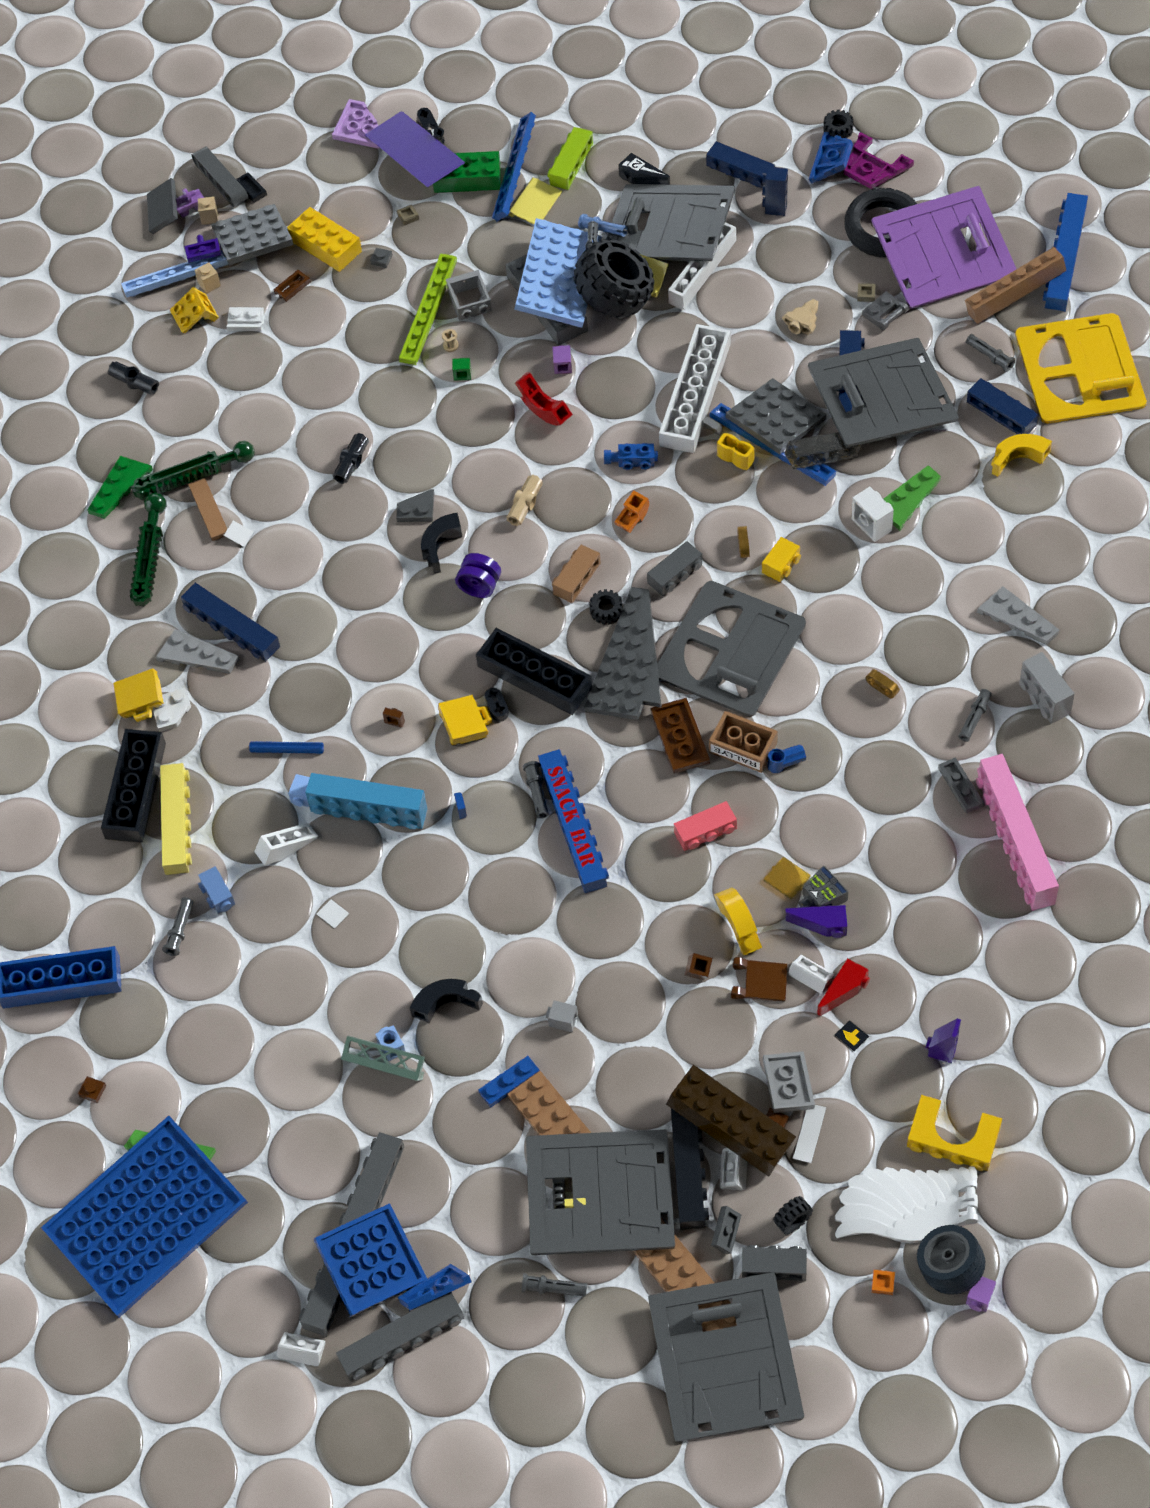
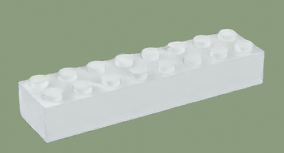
[659,324,731,453]

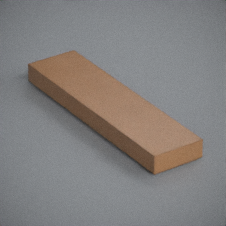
[188,479,227,541]

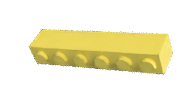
[160,763,192,875]

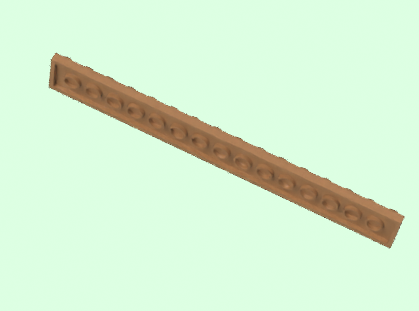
[507,1071,737,1332]

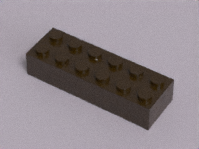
[666,1064,796,1177]

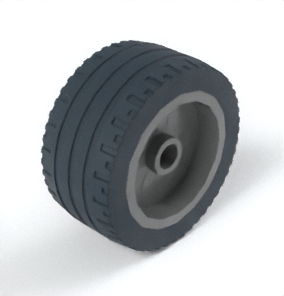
[917,1224,986,1295]

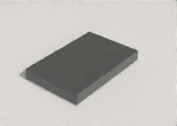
[147,178,178,234]

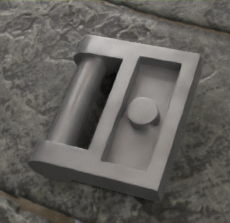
[862,291,909,330]

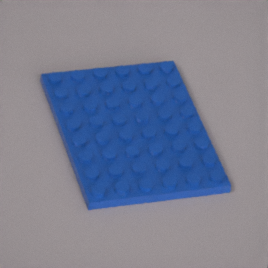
[41,1115,248,1318]

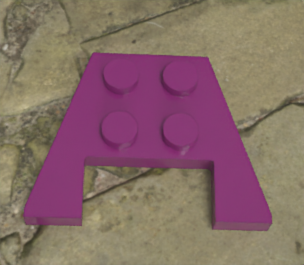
[844,132,914,189]

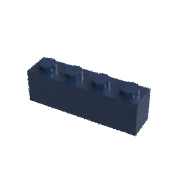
[706,141,775,189]
[966,378,1038,435]

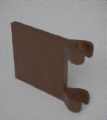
[731,957,787,1002]

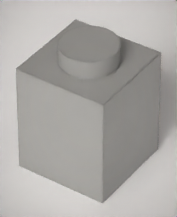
[546,1000,578,1032]

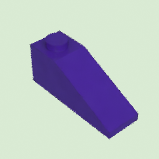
[785,905,847,938]
[926,1018,961,1063]

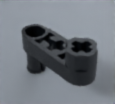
[416,108,445,145]

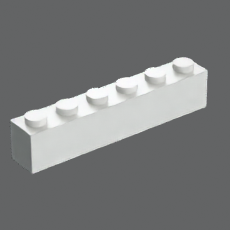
[668,222,736,310]

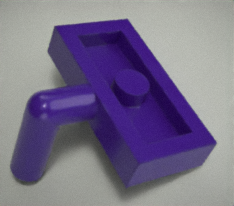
[184,235,221,263]

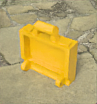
[113,668,164,722]
[438,695,492,745]

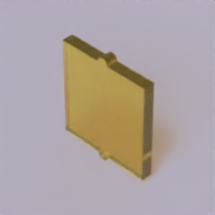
[764,857,811,899]

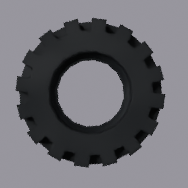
[823,109,854,138]
[589,589,623,625]
[773,1196,813,1235]

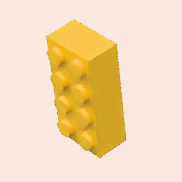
[287,207,362,272]

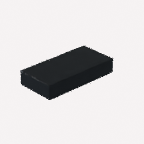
[236,172,267,203]

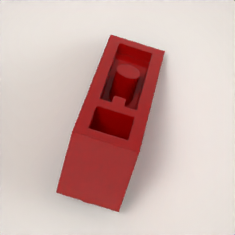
[817,958,870,1016]

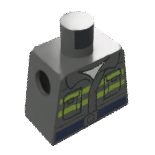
[798,866,848,908]

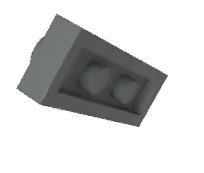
[938,757,984,814]

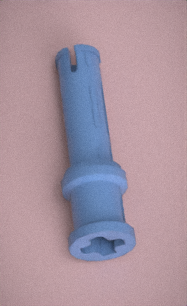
[578,214,628,237]

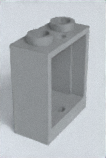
[446,270,492,320]

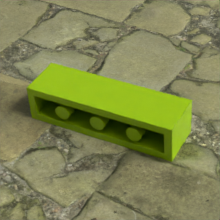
[547,127,593,190]

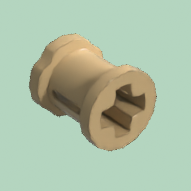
[442,329,459,352]

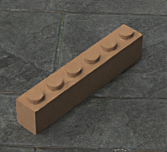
[965,247,1066,324]

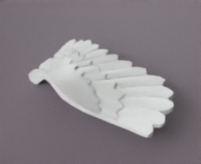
[835,1166,978,1244]

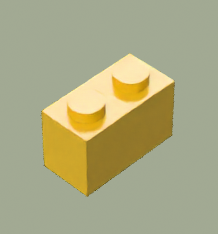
[762,537,801,583]

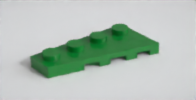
[87,456,153,519]

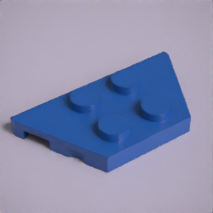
[809,132,853,184]

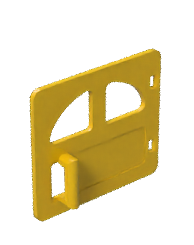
[1015,313,1147,424]

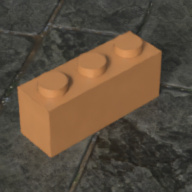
[552,544,601,603]

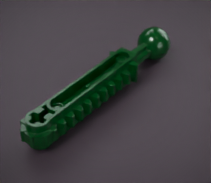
[131,441,255,500]
[129,493,167,606]

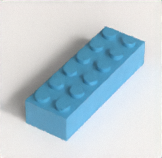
[305,773,428,829]

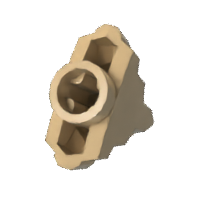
[782,299,819,335]

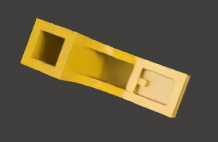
[991,434,1052,477]
[714,887,762,955]

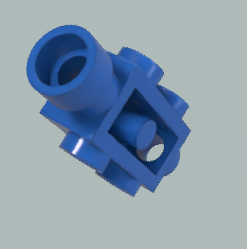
[604,443,658,470]

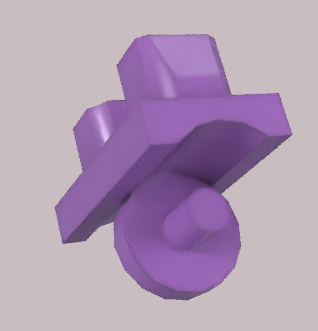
[176,188,205,217]

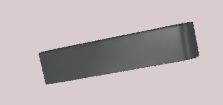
[191,146,248,207]

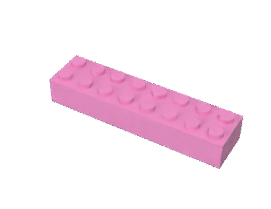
[976,754,1059,911]

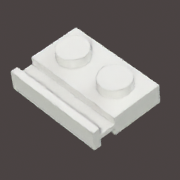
[226,307,264,331]

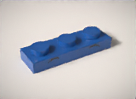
[478,1056,540,1108]

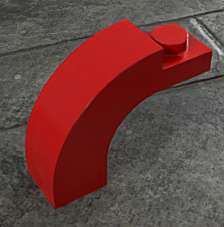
[515,372,573,425]

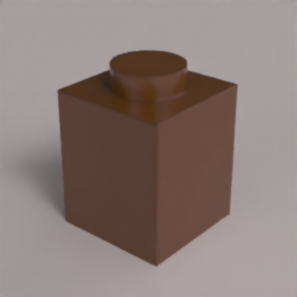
[685,953,713,980]

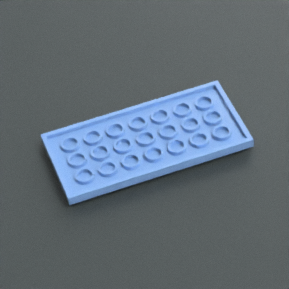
[514,218,602,328]

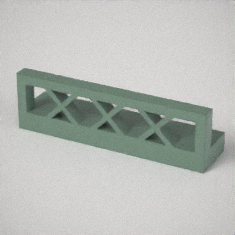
[341,1036,425,1081]

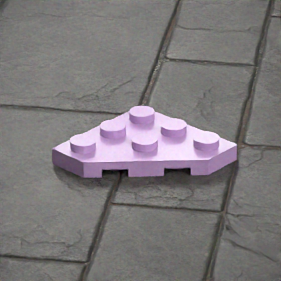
[332,99,380,149]

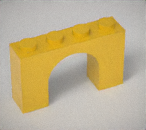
[907,1095,1003,1171]

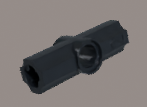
[107,361,159,395]
[332,433,369,484]

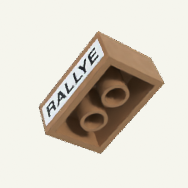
[709,711,778,773]

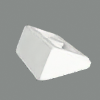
[788,955,835,994]
[720,1148,747,1190]
[277,1332,325,1366]

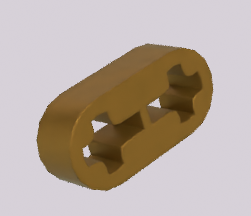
[737,526,750,558]
[865,669,900,699]

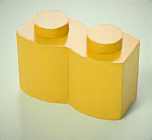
[717,433,754,470]

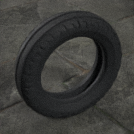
[844,188,917,257]

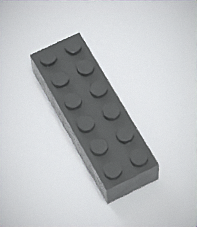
[506,254,588,346]

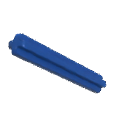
[249,741,324,753]

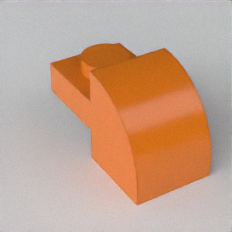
[614,490,649,533]

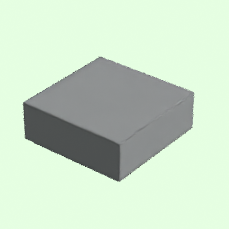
[702,417,723,436]

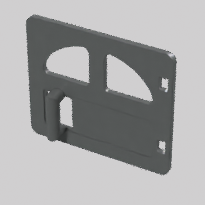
[657,581,806,717]

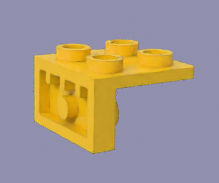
[170,287,219,334]

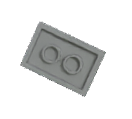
[762,1051,815,1113]

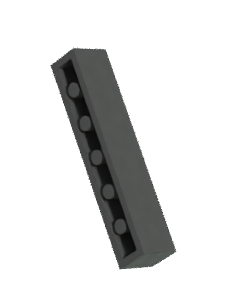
[336,1292,464,1381]

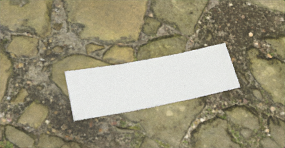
[793,1105,826,1163]

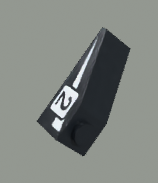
[618,153,670,185]

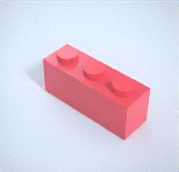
[674,801,737,851]

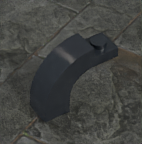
[421,512,462,574]
[410,978,483,1023]

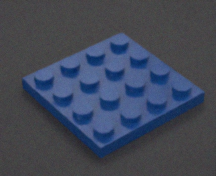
[314,1203,427,1317]

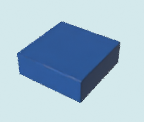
[454,792,467,819]

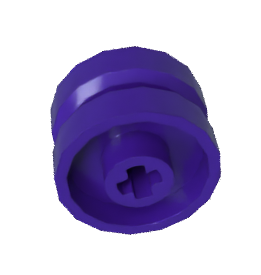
[455,553,502,598]

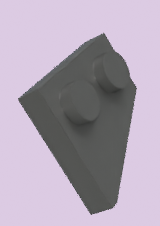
[396,489,435,522]

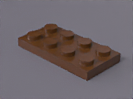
[650,698,710,774]

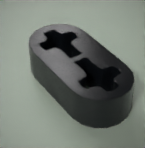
[484,688,509,722]

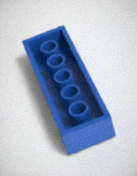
[0,946,122,1009]

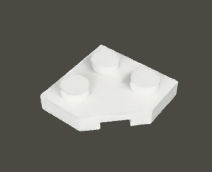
[153,688,191,732]

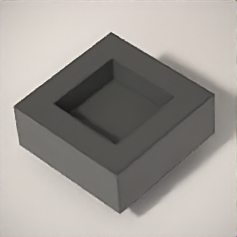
[370,248,393,268]

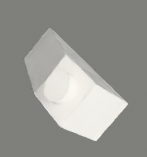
[254,823,318,865]

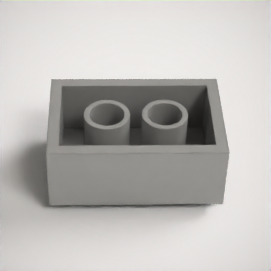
[1019,652,1075,724]

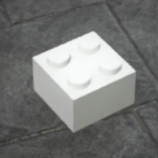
[851,486,894,542]

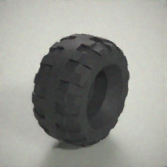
[573,239,654,318]

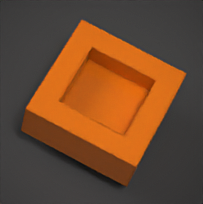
[871,1270,895,1295]

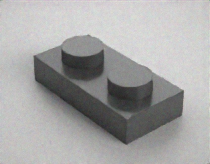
[711,1206,742,1254]

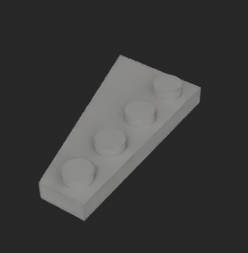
[977,586,1059,645]
[156,629,239,674]

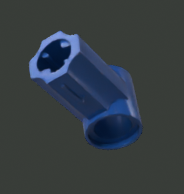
[767,744,806,773]

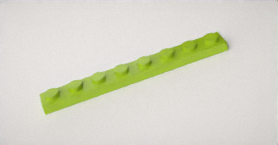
[399,253,457,365]

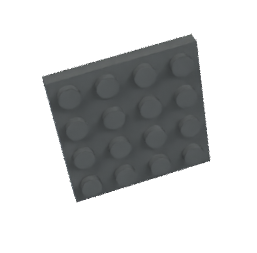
[211,204,294,265]
[726,378,827,454]

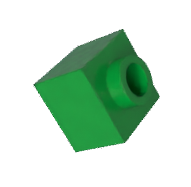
[452,358,471,381]

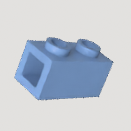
[198,866,235,914]

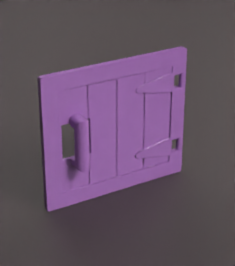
[872,186,1016,309]

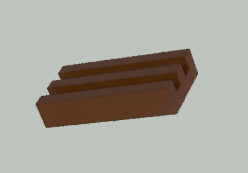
[273,270,311,302]

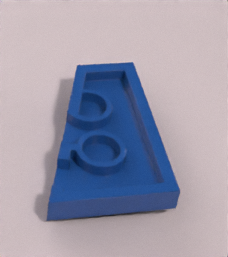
[398,1264,472,1310]

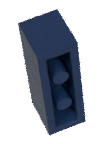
[762,167,788,216]

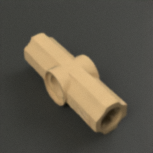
[507,474,543,526]

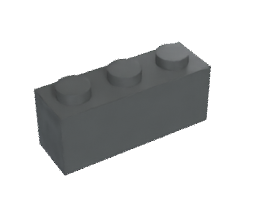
[647,541,703,596]
[742,1245,807,1281]

